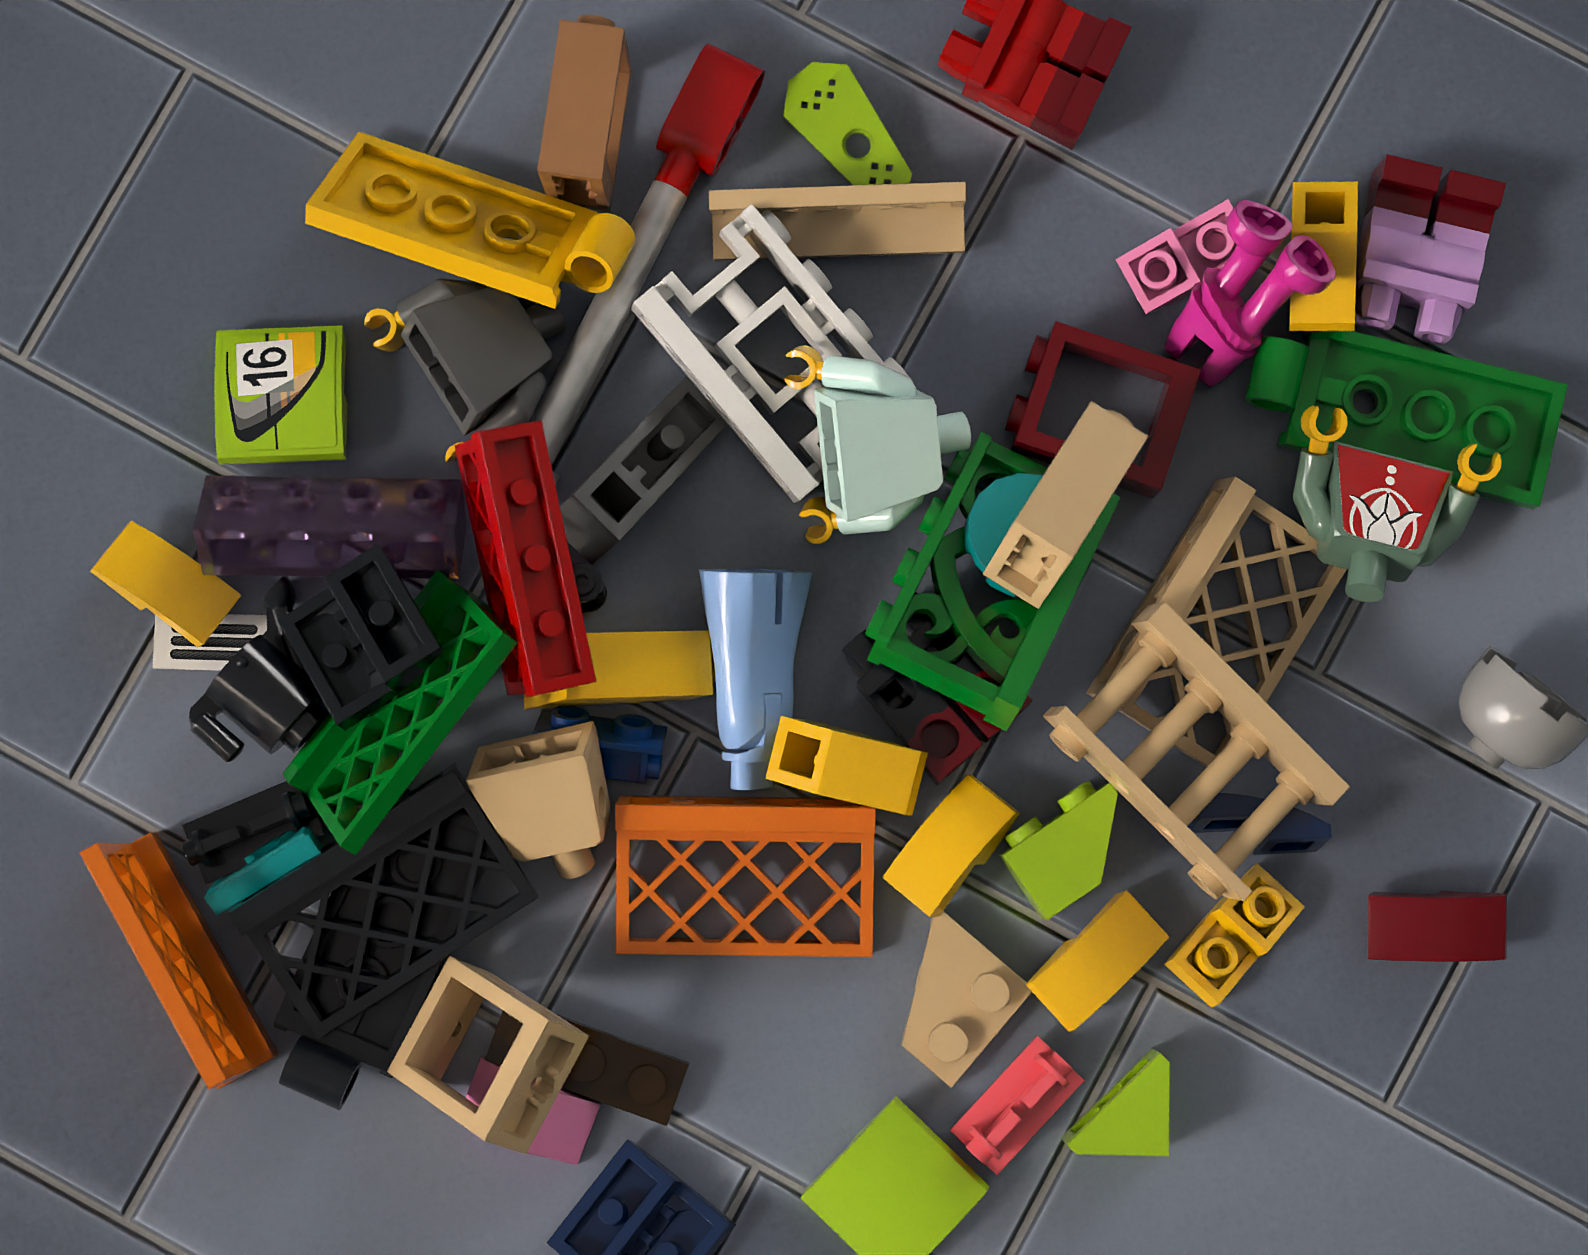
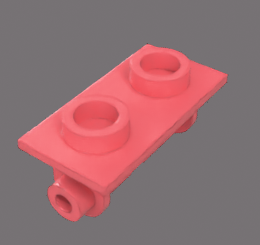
[950,1036,1085,1175]

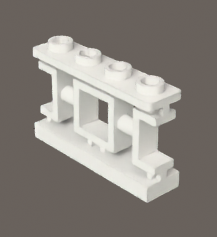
[631,204,909,503]

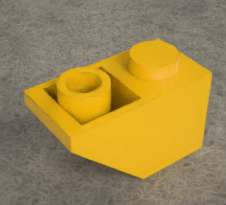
[1289,181,1358,331]
[765,716,928,816]

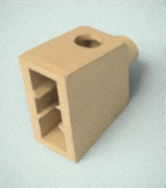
[466,721,610,879]

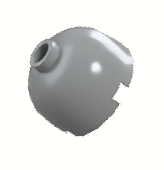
[1458,646,1588,769]

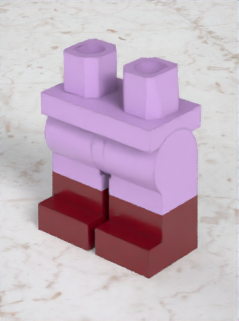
[1356,154,1506,345]

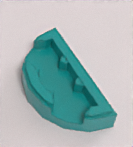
[964,473,1043,597]
[204,827,323,915]

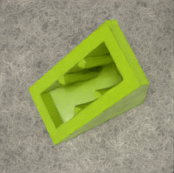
[1061,1048,1170,1156]

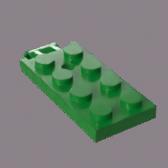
[1245,331,1568,510]

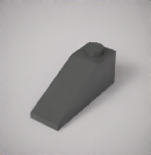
[560,376,727,565]

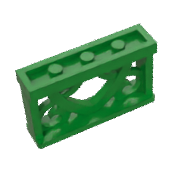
[865,431,1121,732]

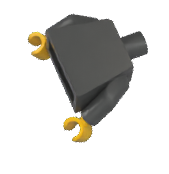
[364,278,565,462]

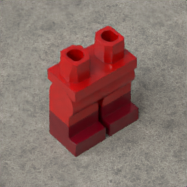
[937,0,1132,150]

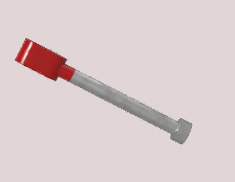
[531,43,765,485]

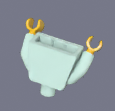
[784,345,971,544]

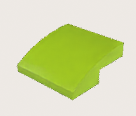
[800,1096,990,1255]

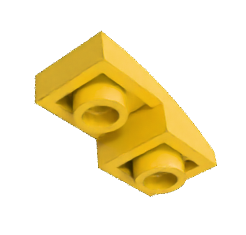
[90,520,241,647]
[882,775,1020,917]
[1164,863,1305,1008]
[1026,890,1169,1032]

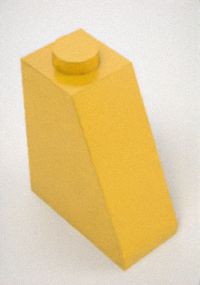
[523,630,715,709]

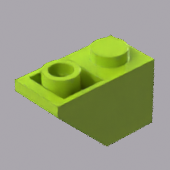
[999,780,1118,920]

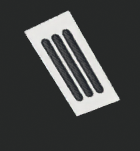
[152,614,267,671]

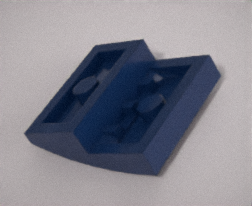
[547,1140,736,1255]

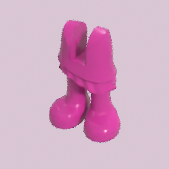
[1163,200,1336,387]

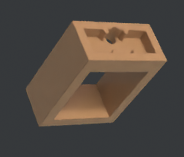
[537,15,632,212]

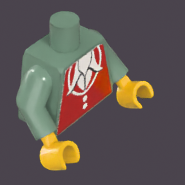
[1293,406,1502,602]

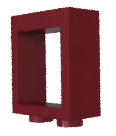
[1005,321,1201,498]

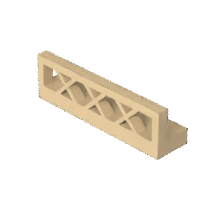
[709,182,966,261]

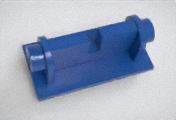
[532,706,668,784]

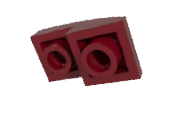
[1368,891,1507,962]

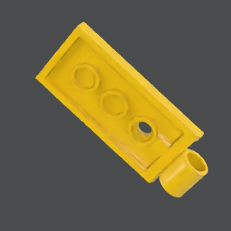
[305,132,635,309]

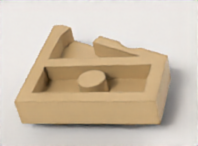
[901,911,1032,1088]

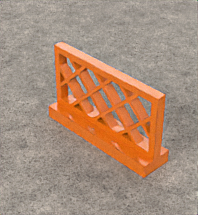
[615,795,876,957]
[79,832,279,1089]

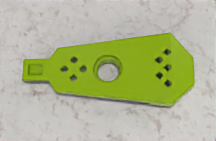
[783,62,912,186]

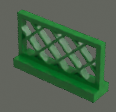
[282,569,518,856]

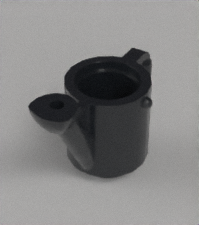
[189,575,327,762]

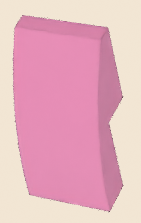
[1115,199,1237,315]

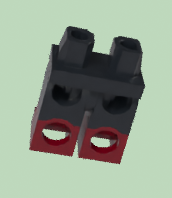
[842,592,1033,786]

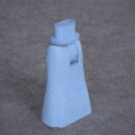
[699,568,813,790]

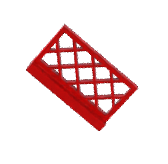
[455,420,597,697]

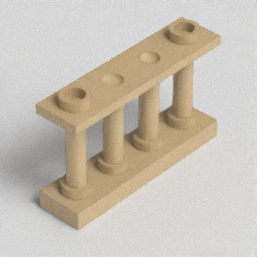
[1043,602,1350,901]

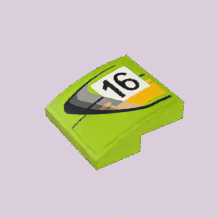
[214,325,348,465]

